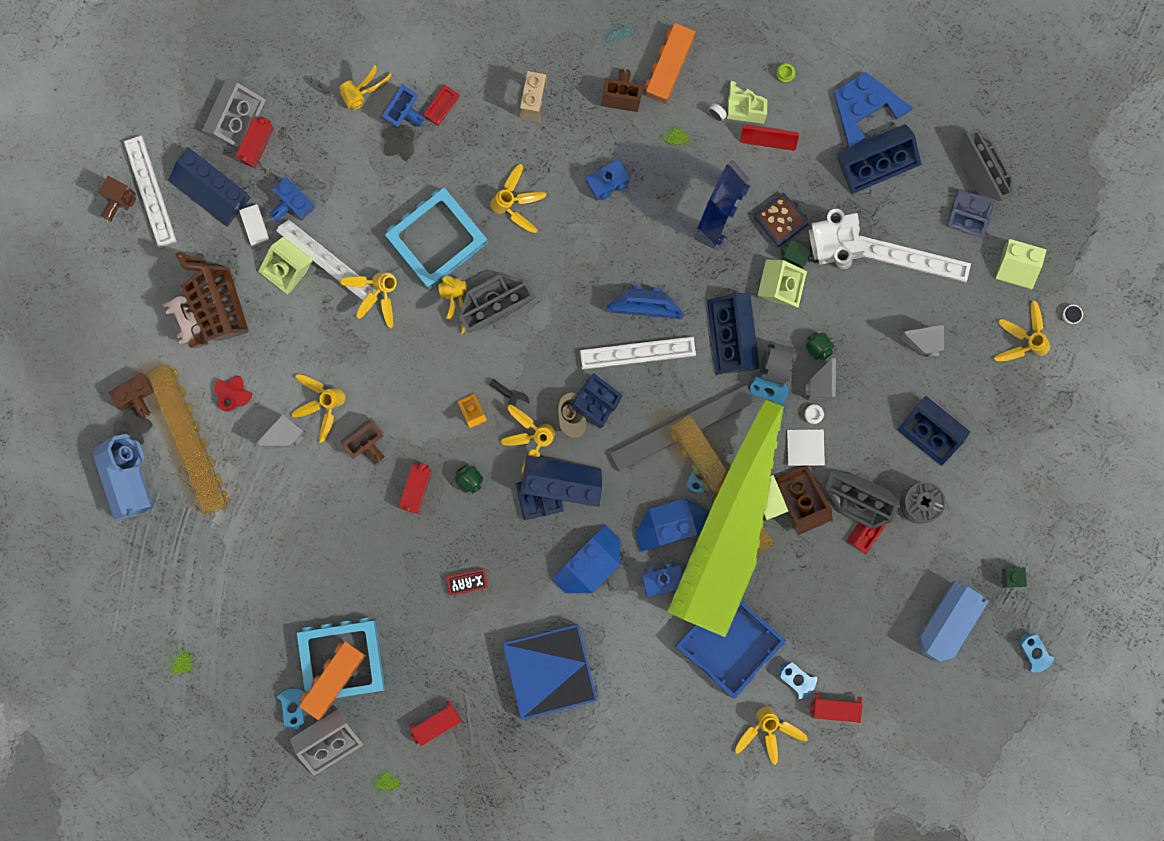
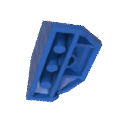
[607,286,683,319]
[635,498,709,552]
[552,525,620,593]

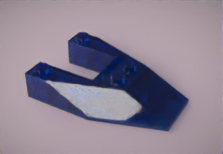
[694,160,750,249]

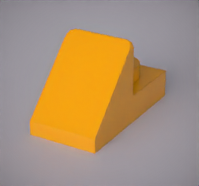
[457,393,487,428]

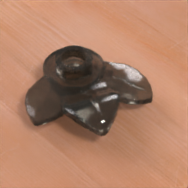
[381,125,414,161]
[114,407,153,445]

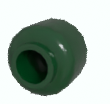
[806,332,834,361]
[455,464,483,494]

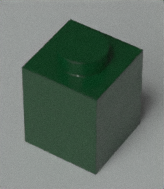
[781,240,812,269]
[1002,567,1027,588]

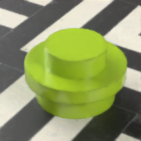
[776,63,795,83]

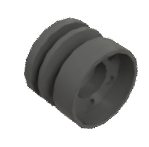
[900,482,946,524]

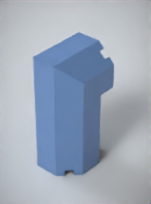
[94,434,154,520]
[916,580,989,662]

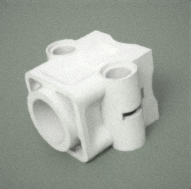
[809,209,865,269]

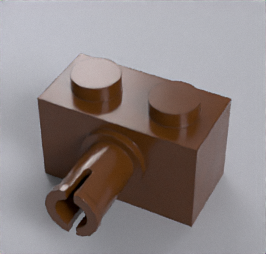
[601,69,643,112]
[99,176,136,222]
[108,373,155,419]
[341,417,385,464]

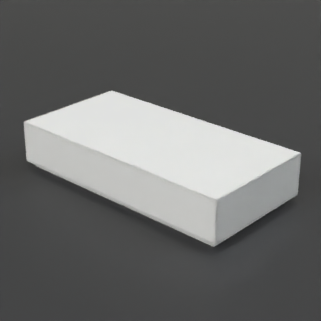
[239,204,270,247]

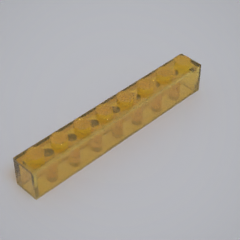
[147,365,230,516]
[669,415,775,556]

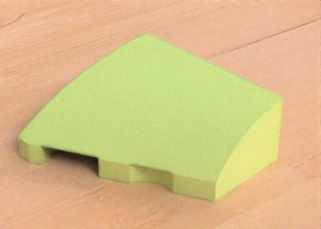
[727,81,767,124]

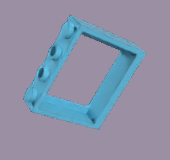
[385,187,488,290]
[297,618,386,698]

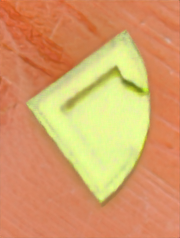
[664,126,691,145]
[172,652,192,674]
[374,771,402,790]

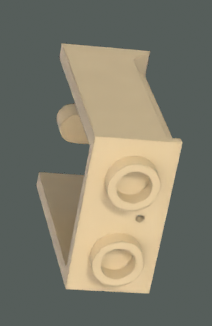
[519,71,547,123]

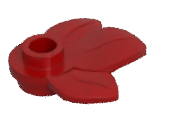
[214,376,252,412]

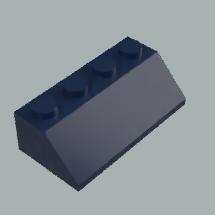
[836,124,921,194]
[168,147,251,227]
[707,293,760,375]
[520,455,602,507]

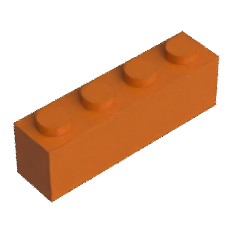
[644,23,696,104]
[299,641,366,720]

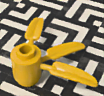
[339,65,391,110]
[490,164,547,233]
[340,272,397,328]
[438,276,467,334]
[994,300,1051,362]
[291,374,345,443]
[501,405,556,474]
[735,706,808,765]

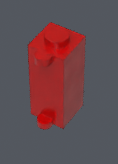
[235,116,274,169]
[399,462,432,515]
[809,693,862,723]
[409,700,462,746]

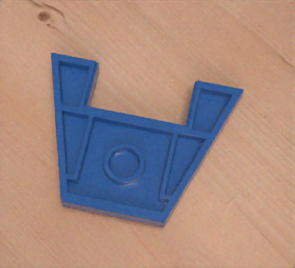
[834,72,913,148]

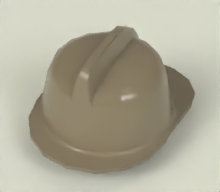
[555,393,586,438]

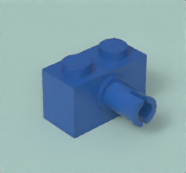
[380,84,426,128]
[585,159,630,201]
[269,177,315,222]
[642,563,682,597]

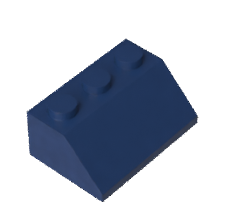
[897,395,970,466]

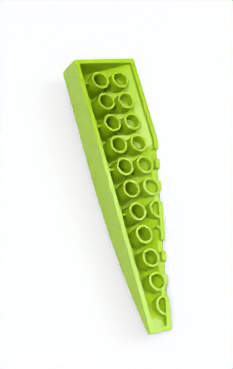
[667,400,784,637]

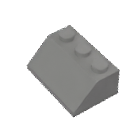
[202,80,266,149]
[290,708,364,776]

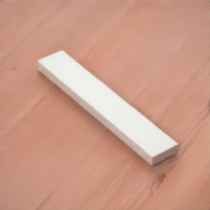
[124,135,177,248]
[277,220,376,300]
[860,236,971,283]
[580,337,696,370]

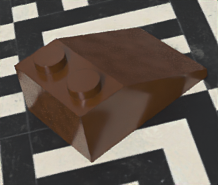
[775,465,833,535]

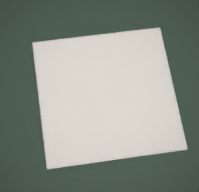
[787,430,825,466]

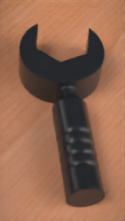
[489,379,529,408]

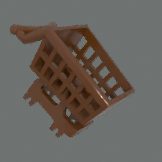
[162,252,249,348]

